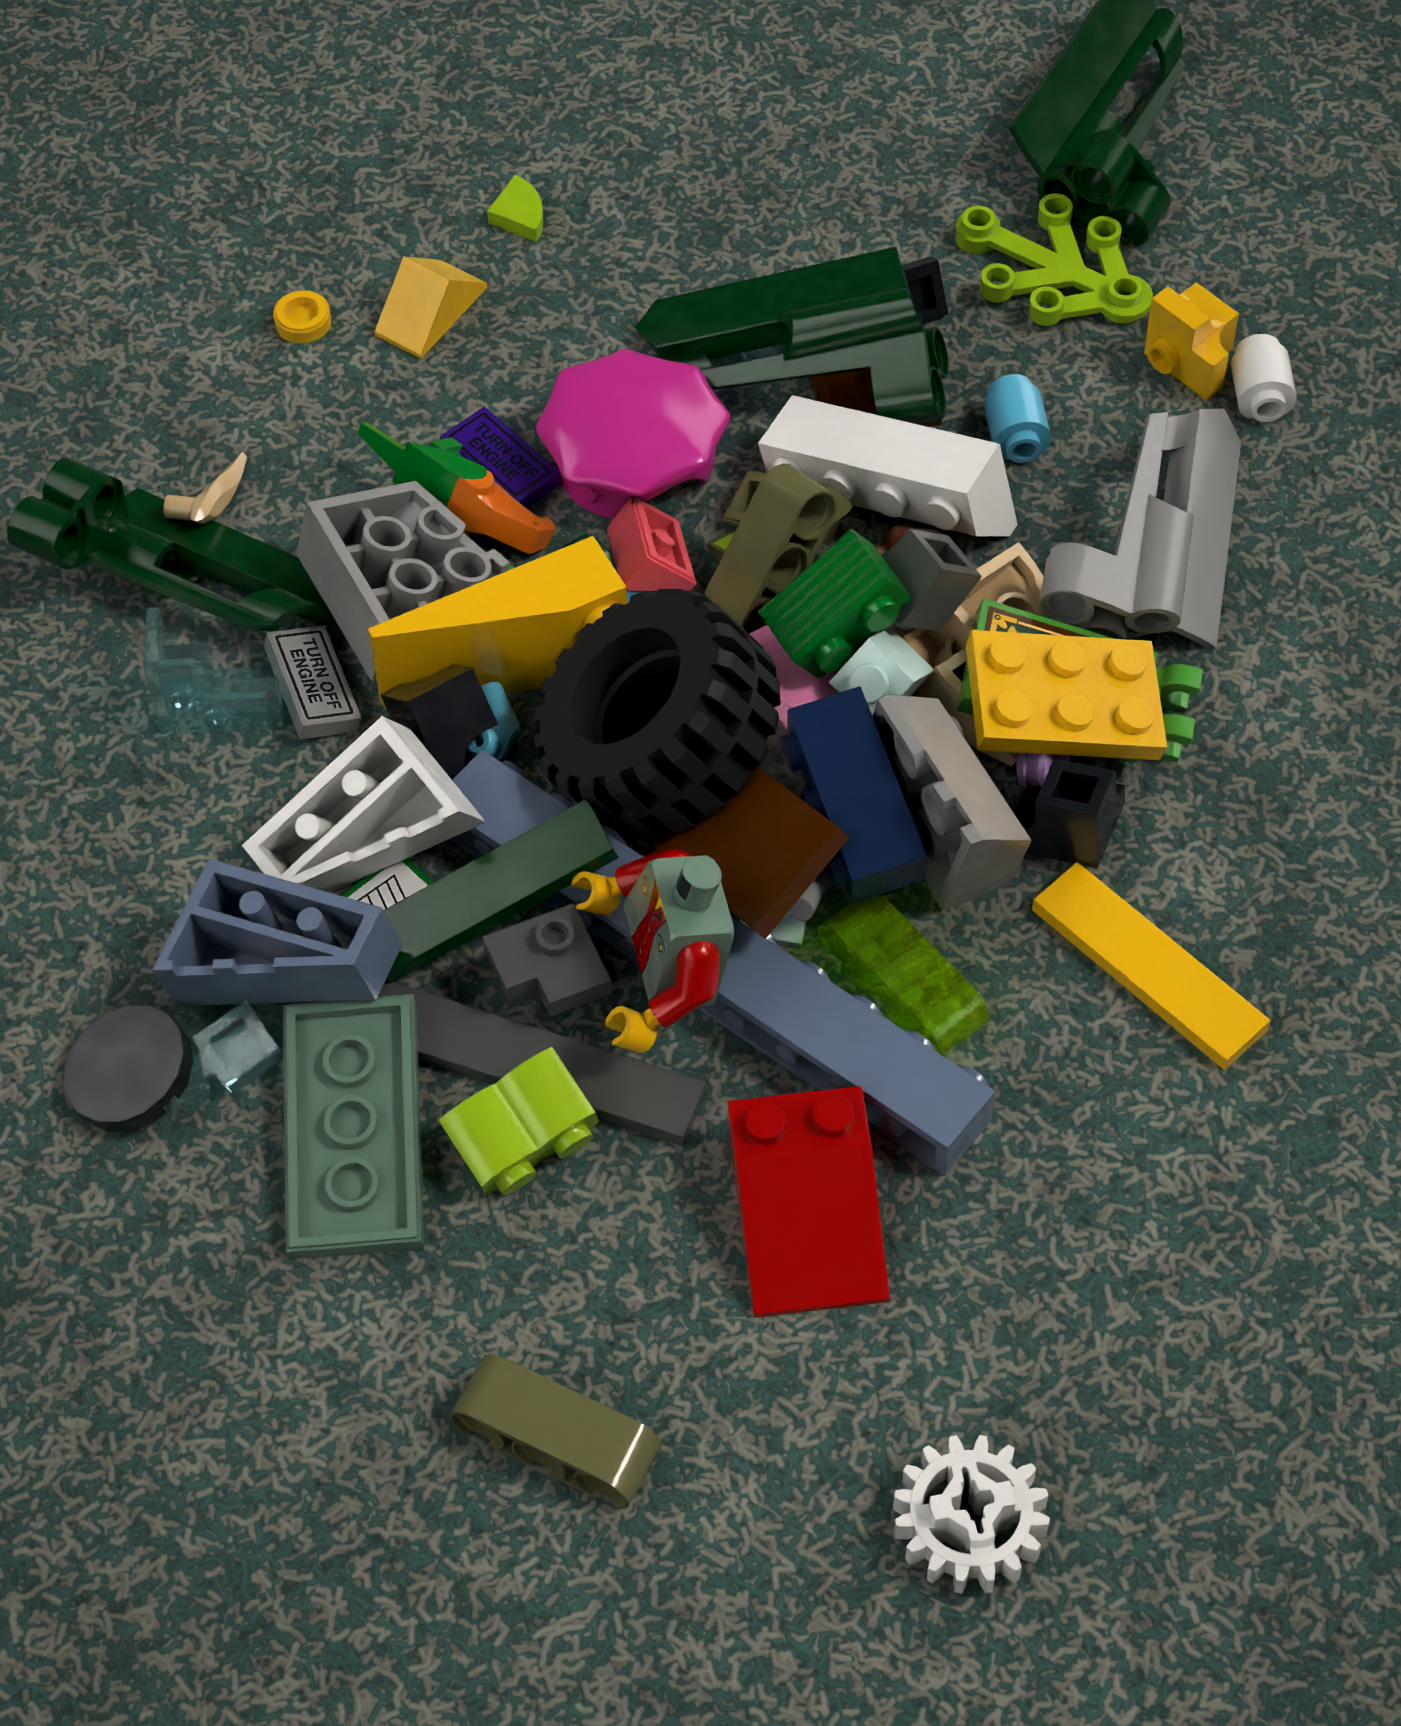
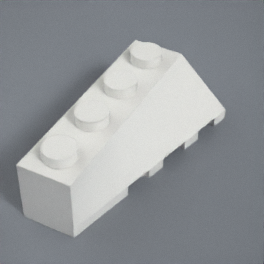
[758,395,1018,536]

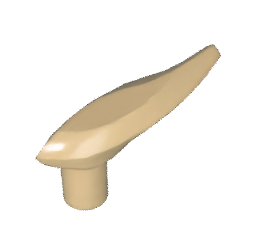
[164,452,247,524]

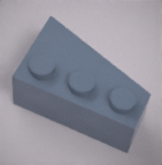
[152,858,403,1006]

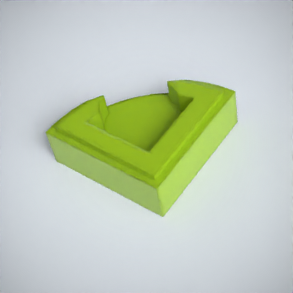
[487,175,543,242]

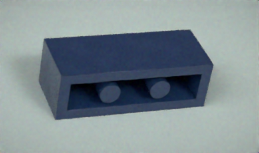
[780,686,927,904]

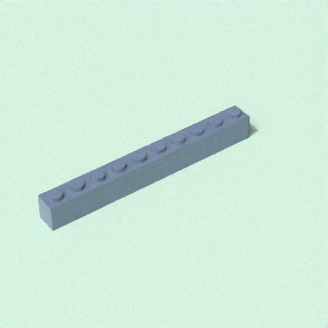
[450,750,995,1176]

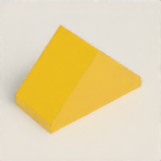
[375,256,487,359]

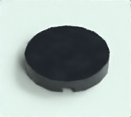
[63,1005,194,1132]

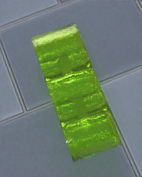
[817,894,990,1057]

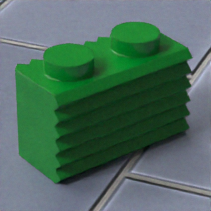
[758,529,911,678]

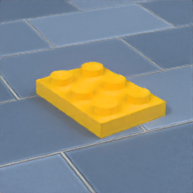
[965,630,1167,760]

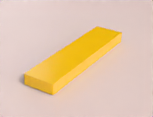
[1032,862,1271,1070]

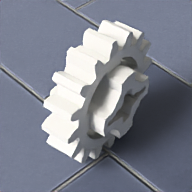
[893,1435,1050,1594]

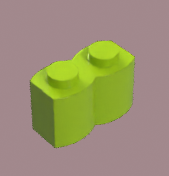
[439,1047,599,1195]

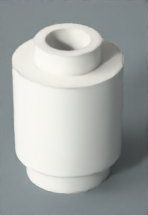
[1231,334,1297,422]

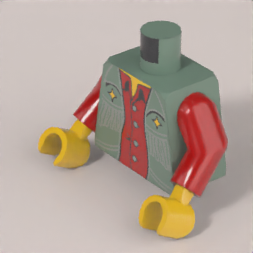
[571,849,734,1053]

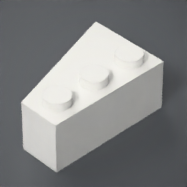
[242,716,486,893]

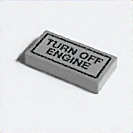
[264,625,361,740]

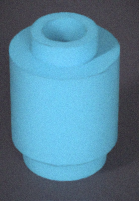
[984,374,1051,463]

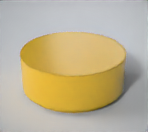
[273,290,331,343]

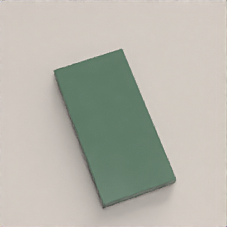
[283,994,424,1259]

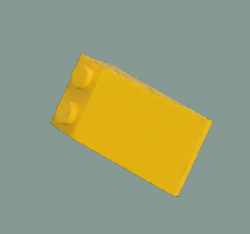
[368,536,628,709]

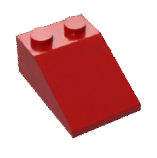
[727,1086,890,1318]

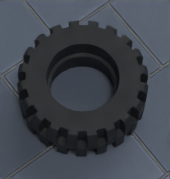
[534,589,780,839]

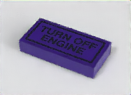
[440,406,561,509]

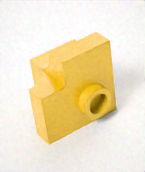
[1144,282,1239,401]

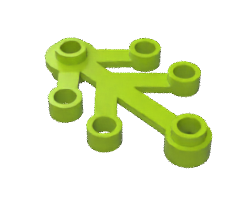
[955,193,1153,326]

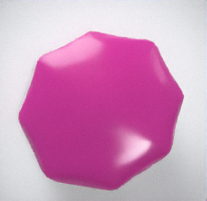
[536,349,730,518]

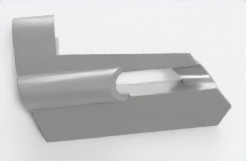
[1039,408,1241,648]

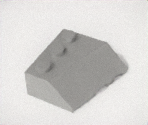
[296,481,510,682]
[873,695,1032,911]

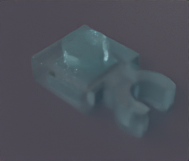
[175,1000,283,1111]

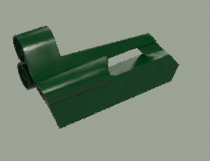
[1008,0,1184,246]
[635,247,949,424]
[7,457,337,632]

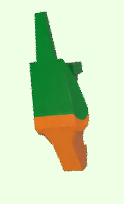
[357,422,556,555]

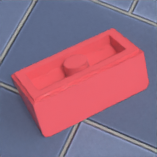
[607,496,696,591]

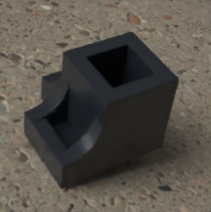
[380,664,498,780]
[1014,759,1125,868]

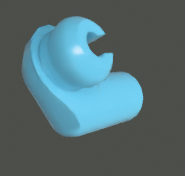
[467,682,521,762]

